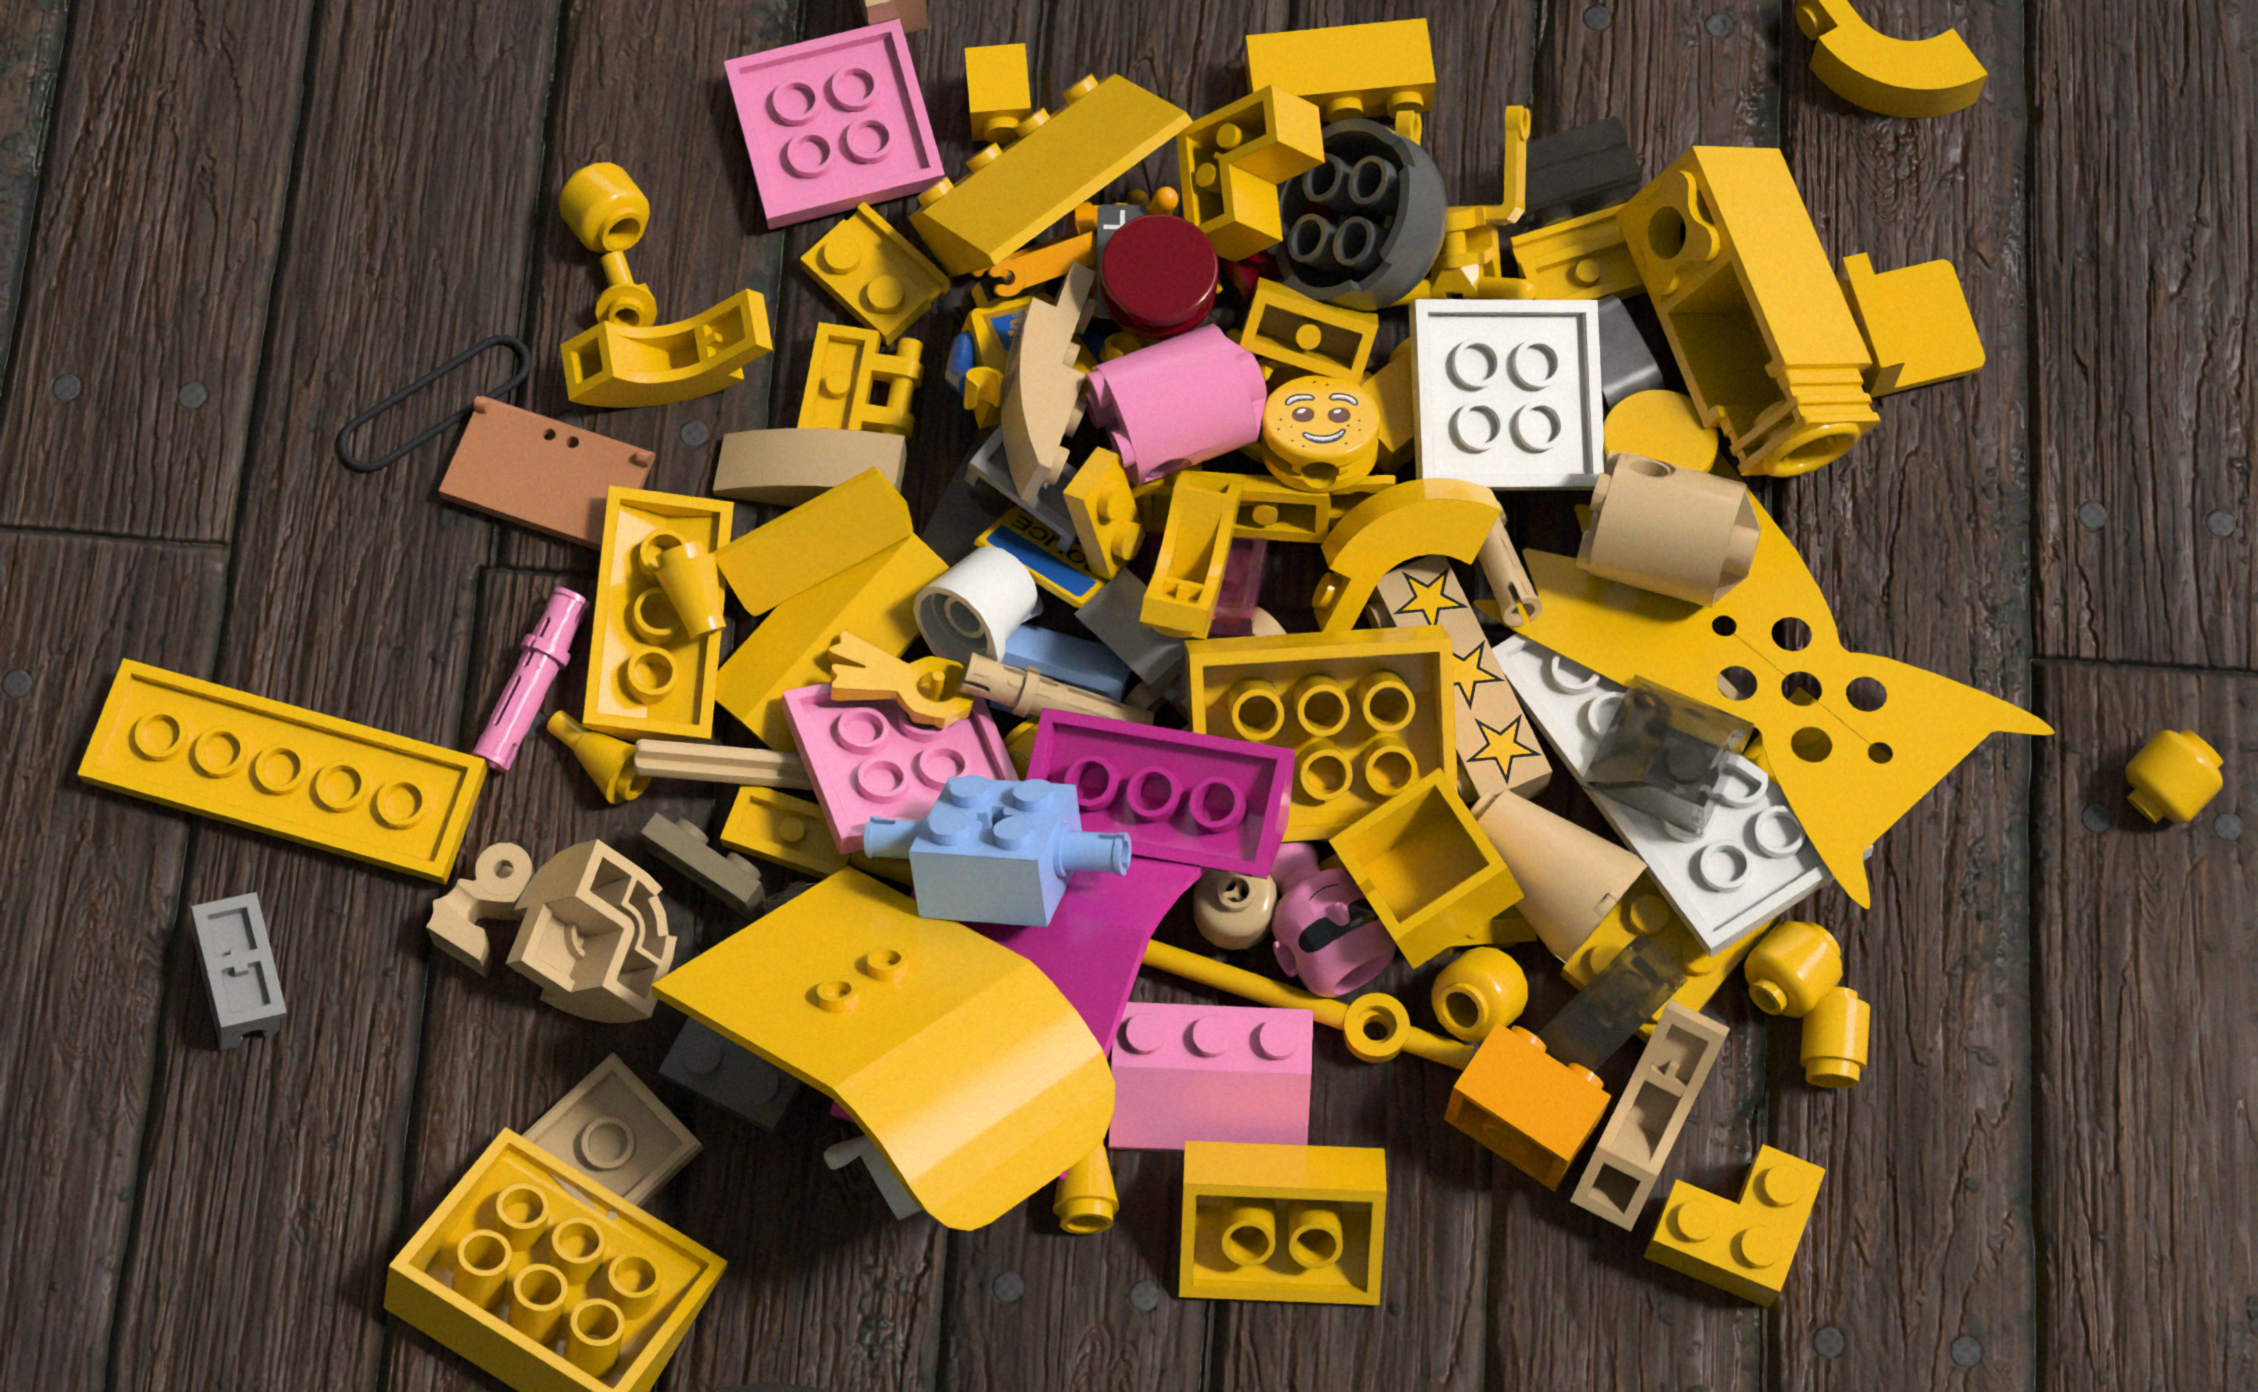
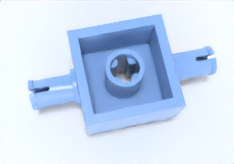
[863,775,1132,927]

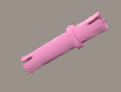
[471,587,591,773]

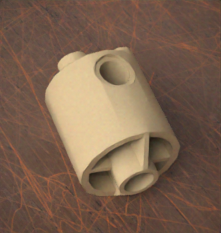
[1575,451,1762,608]

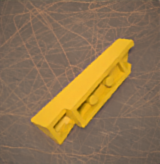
[1128,470,1398,543]

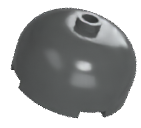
[1267,118,1448,312]

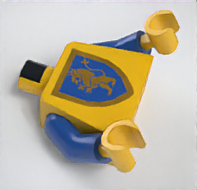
[944,276,1142,429]

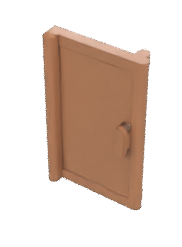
[438,396,655,552]

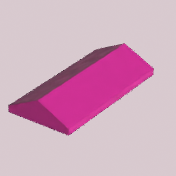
[1025,707,1295,880]

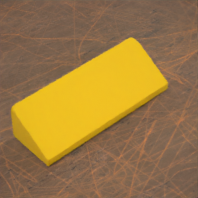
[712,466,914,617]

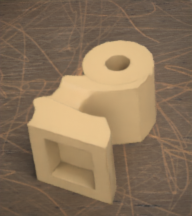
[426,843,535,978]

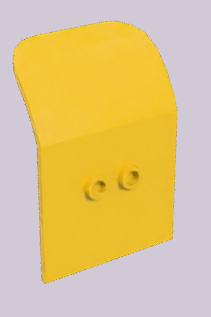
[651,865,1116,1231]

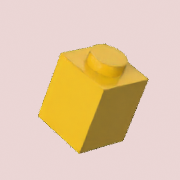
[965,43,1031,144]

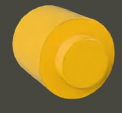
[1800,987,1870,1088]

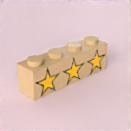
[1365,554,1552,808]

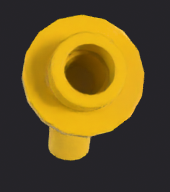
[595,251,657,327]

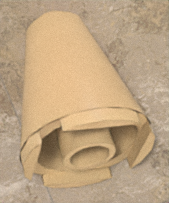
[1470,789,1648,964]

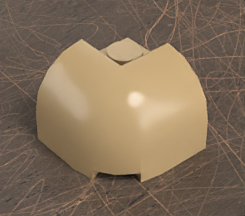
[506,839,677,1023]

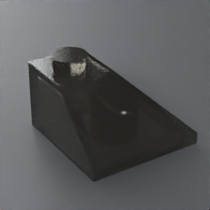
[1581,674,1755,837]

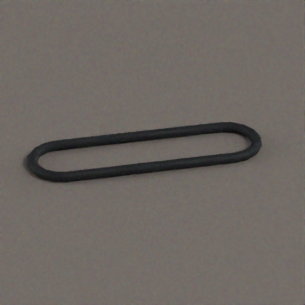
[338,335,531,472]

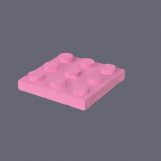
[724,19,945,230]
[781,682,1020,855]

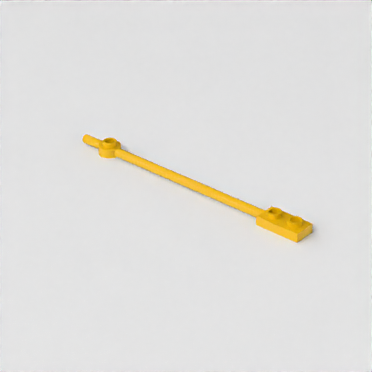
[720,784,1474,1071]

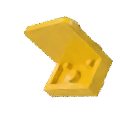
[1835,252,1985,398]

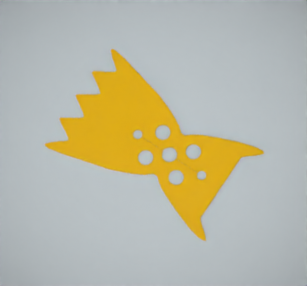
[1474,449,2054,909]

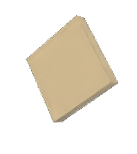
[522,1052,704,1221]

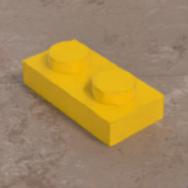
[1062,447,1146,581]

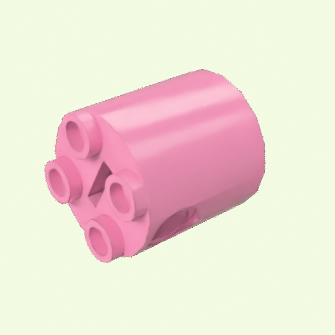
[1083,323,1267,486]

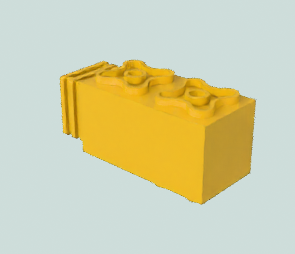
[1615,146,1881,478]

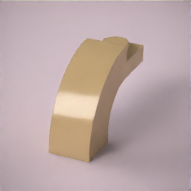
[1570,999,1730,1232]

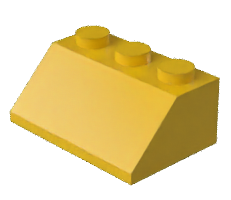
[1179,1141,1387,1305]

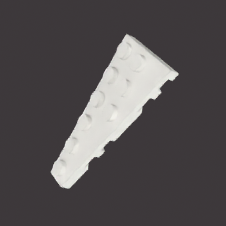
[1492,633,1873,958]

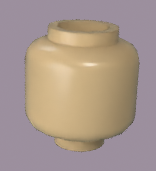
[1193,870,1278,950]

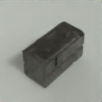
[1497,116,1642,234]
[1537,933,1688,1073]

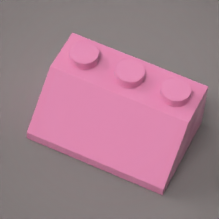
[1109,1002,1313,1153]

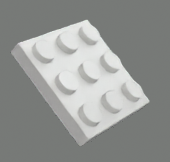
[1409,299,1605,491]

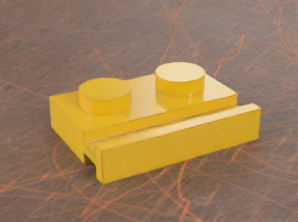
[800,201,950,347]
[1508,203,1647,301]

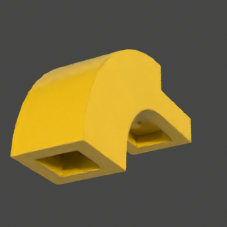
[1795,0,1988,118]
[560,288,773,408]
[1139,470,1244,640]
[1312,478,1502,632]

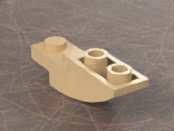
[1001,262,1097,504]

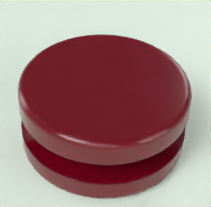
[1099,214,1219,341]

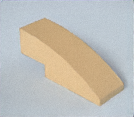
[713,428,907,507]

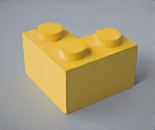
[1176,84,1325,262]
[1644,1144,1826,1308]

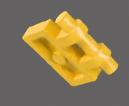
[797,322,925,440]

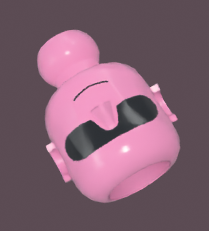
[1269,840,1396,998]

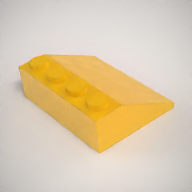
[908,73,1193,278]
[1184,625,1458,842]
[383,1127,728,1392]

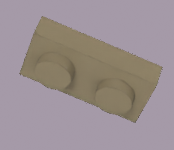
[641,812,767,922]

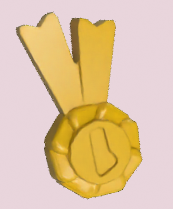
[828,631,975,729]

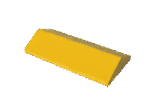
[582,485,734,743]
[715,533,950,753]

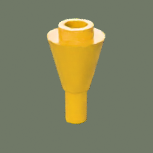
[547,710,652,804]

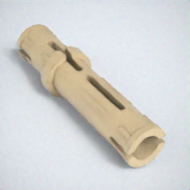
[1477,501,1542,626]
[958,652,1154,725]

